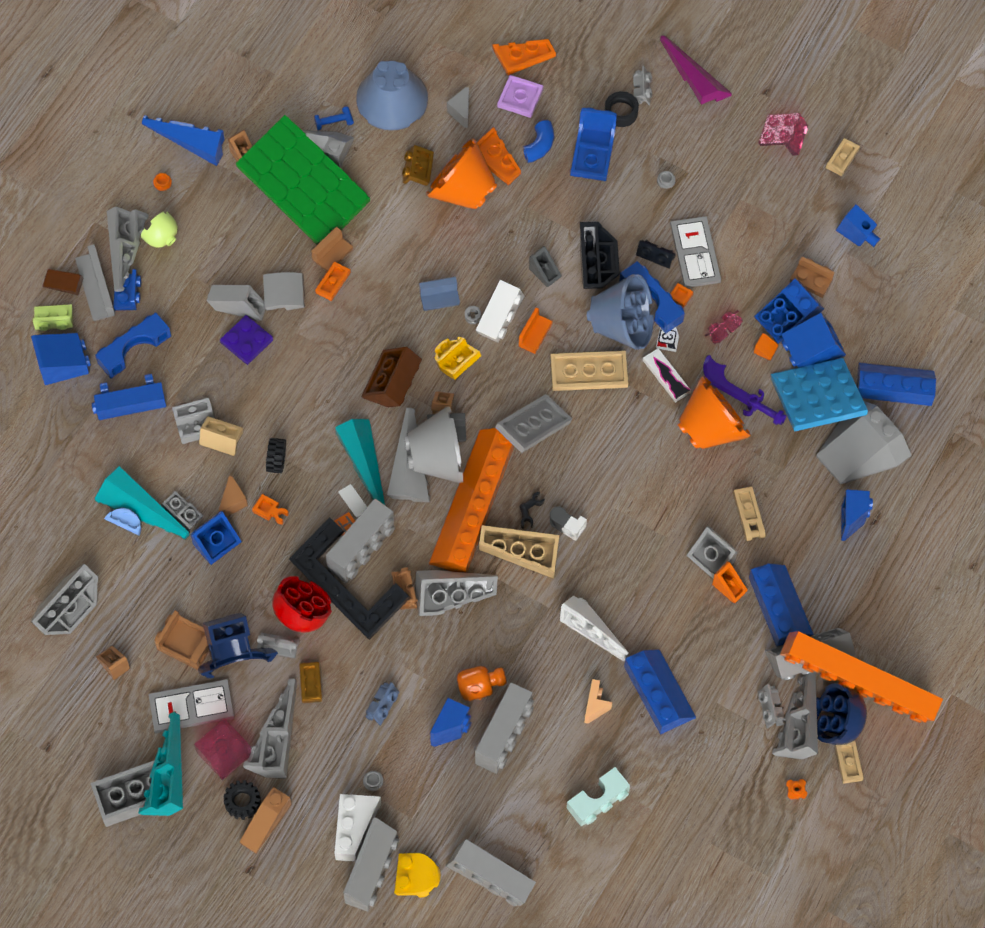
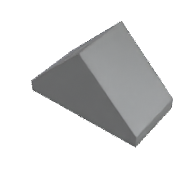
[447,87,469,128]

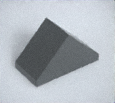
[529,246,562,287]

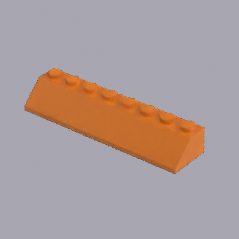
[429,428,514,573]

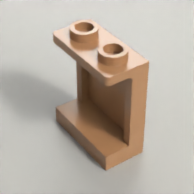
[155,610,209,670]

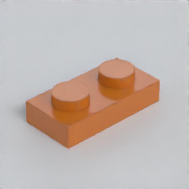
[315,261,351,301]

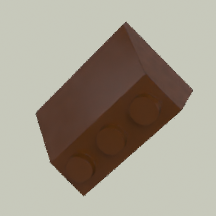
[361,347,422,408]

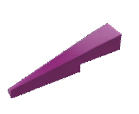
[660,35,732,104]

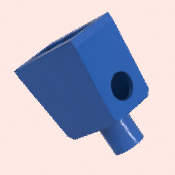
[836,205,881,247]

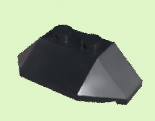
[580,222,620,289]

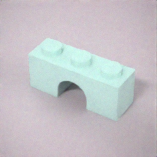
[566,767,630,827]

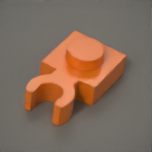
[252,494,289,524]

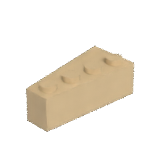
[479,525,559,579]

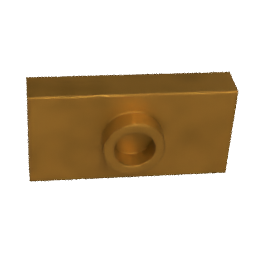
[299,662,322,703]

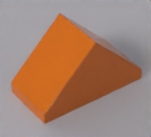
[712,561,748,603]

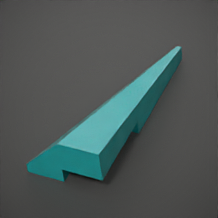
[335,419,385,505]

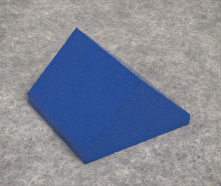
[190,511,242,565]

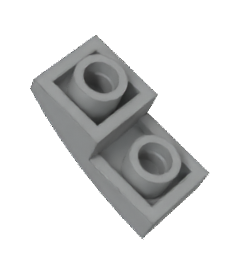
[161,491,203,530]

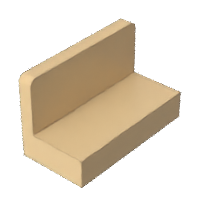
[199,416,243,456]

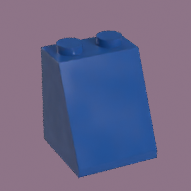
[781,313,846,368]
[31,333,91,385]

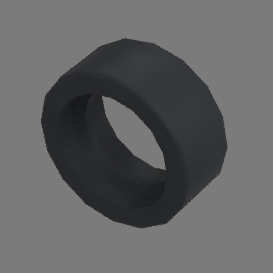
[605,91,639,127]

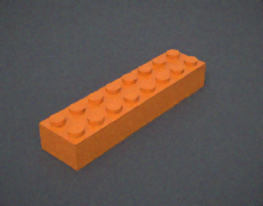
[780,631,943,723]

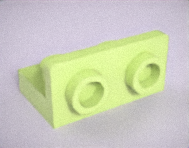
[33,304,73,331]

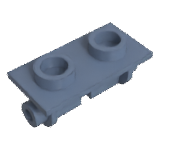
[365,682,399,726]

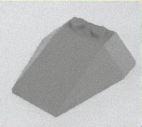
[816,401,912,484]

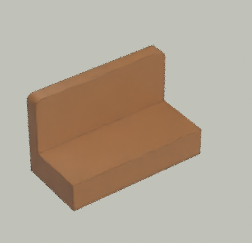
[311,227,353,272]

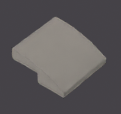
[263,272,305,311]
[172,398,214,444]

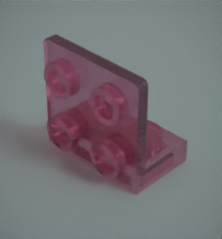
[759,113,808,156]

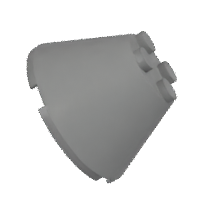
[404,406,463,483]

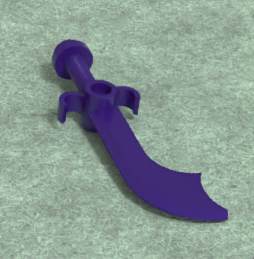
[703,355,787,425]

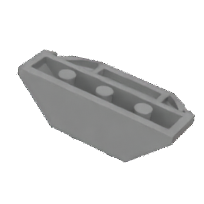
[31,564,98,635]

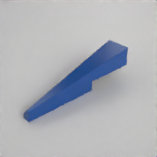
[142,115,225,166]

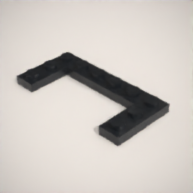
[289,517,411,640]

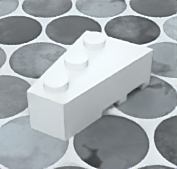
[476,280,525,342]
[335,794,381,861]

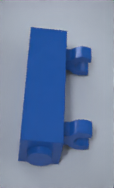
[91,374,166,420]

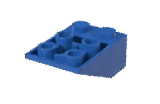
[754,278,824,344]

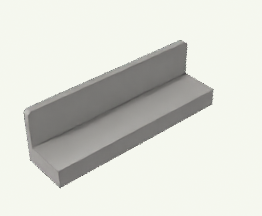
[75,244,115,321]

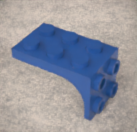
[570,108,617,181]

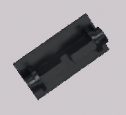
[636,240,676,269]

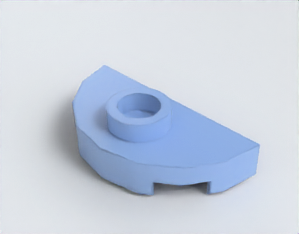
[104,508,141,536]

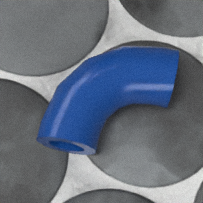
[523,120,555,163]

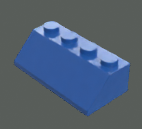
[857,363,936,406]
[749,564,814,647]
[624,650,696,735]

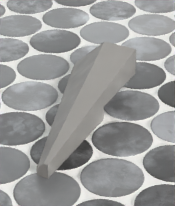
[107,206,149,292]
[387,408,431,502]
[772,671,818,759]
[243,679,297,778]

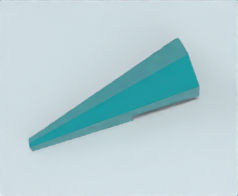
[95,466,190,539]
[138,712,183,816]

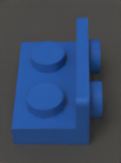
[113,269,141,310]

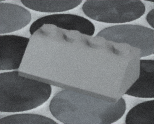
[765,628,856,680]
[343,817,400,912]

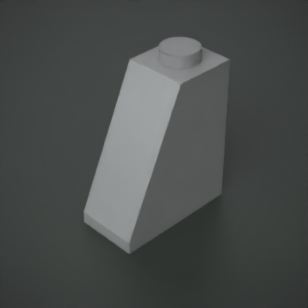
[207,285,266,321]

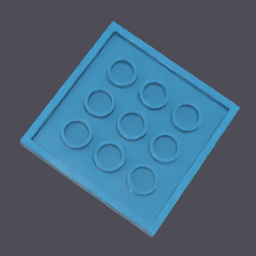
[771,358,868,432]

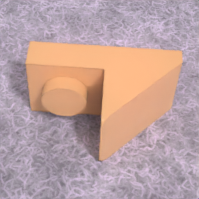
[584,679,612,723]

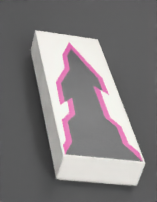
[643,348,691,402]

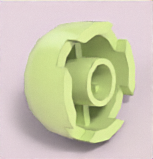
[141,212,178,248]

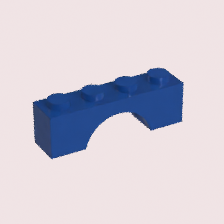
[619,261,685,333]
[95,313,171,379]

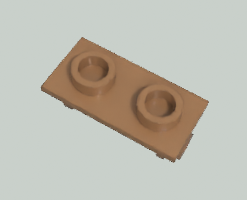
[391,567,418,610]

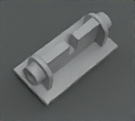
[633,66,652,105]
[257,633,300,658]
[758,684,785,728]

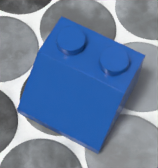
[841,490,873,541]
[430,698,472,747]

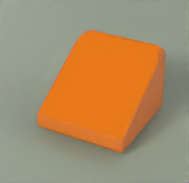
[754,333,779,361]

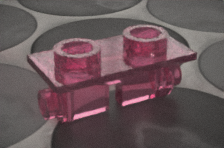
[705,310,743,344]

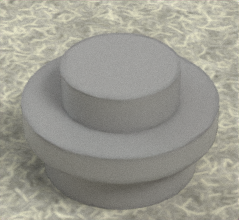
[657,171,675,189]
[363,771,383,791]

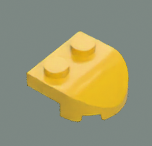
[434,337,481,380]
[394,853,441,898]

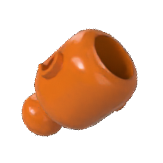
[457,666,507,701]

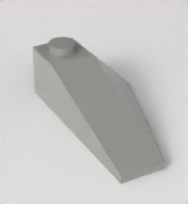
[415,570,498,616]

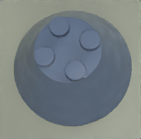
[356,61,428,130]
[587,274,654,350]

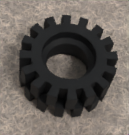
[266,438,286,474]
[223,780,261,820]

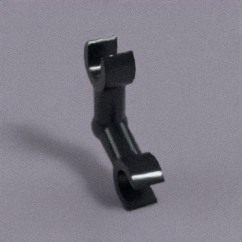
[519,492,545,529]

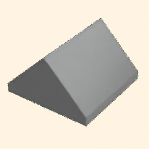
[686,526,738,579]

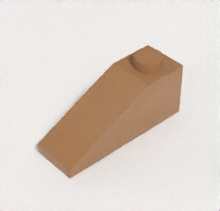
[240,787,292,854]

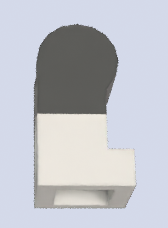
[550,507,587,541]

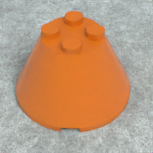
[426,138,497,209]
[677,376,751,449]

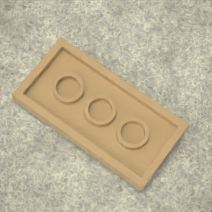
[550,351,628,391]

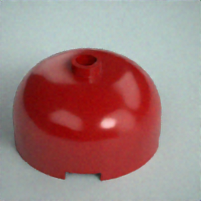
[272,576,332,633]

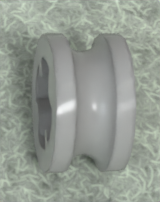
[465,306,481,324]

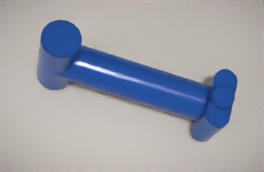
[314,107,354,130]

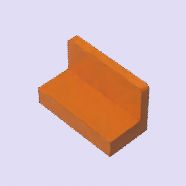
[519,307,552,354]

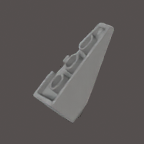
[302,130,354,167]

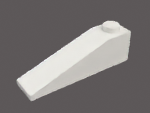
[560,596,629,662]

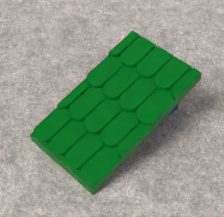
[236,115,370,245]

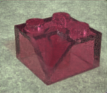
[194,718,252,780]

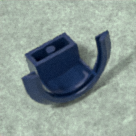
[198,612,278,679]

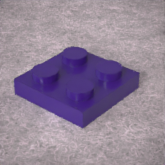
[220,315,273,365]

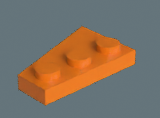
[492,39,556,75]
[477,127,521,186]

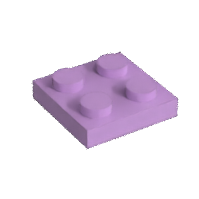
[497,75,543,118]

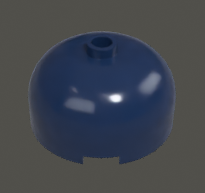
[816,683,867,745]

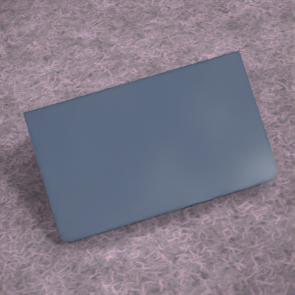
[419,277,460,311]

